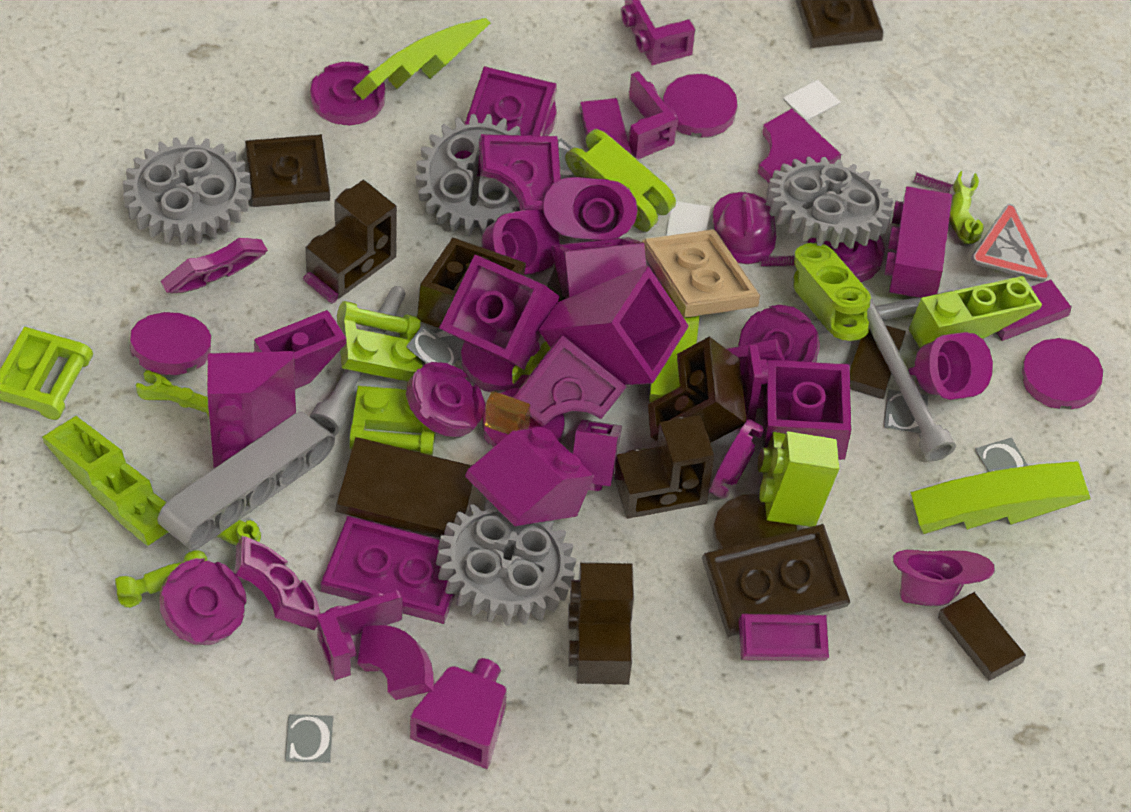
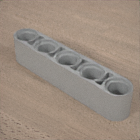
[158,412,335,550]

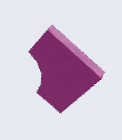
[758,108,842,183]
[479,134,561,213]
[510,335,627,426]

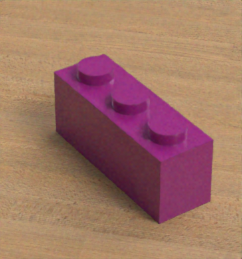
[884,186,952,298]

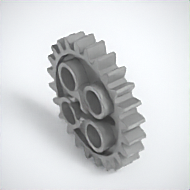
[415,114,521,237]
[123,137,251,245]
[766,157,893,249]
[436,500,576,626]

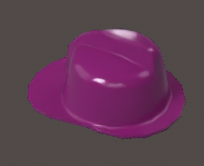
[543,177,638,240]
[713,192,777,265]
[481,209,560,275]
[908,332,993,400]
[893,549,995,606]

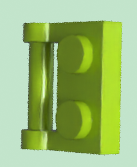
[337,301,422,381]
[0,326,94,420]
[350,386,436,456]

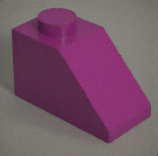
[254,309,347,389]
[573,419,622,491]

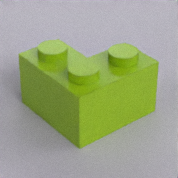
[757,431,839,527]

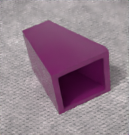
[538,266,689,385]

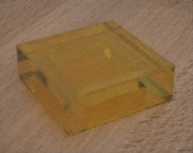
[485,391,531,435]

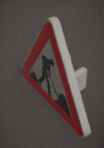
[971,204,1049,282]

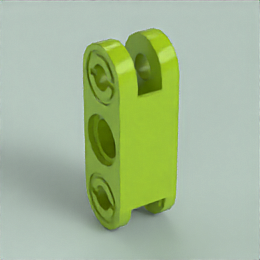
[565,129,676,232]
[793,243,871,341]

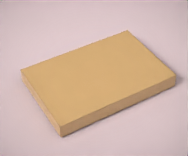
[642,229,760,318]

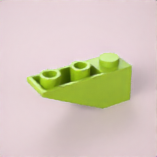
[908,276,1042,348]

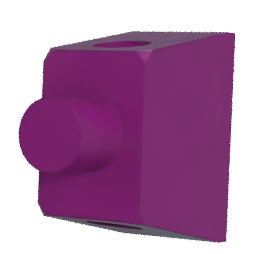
[410,658,507,770]

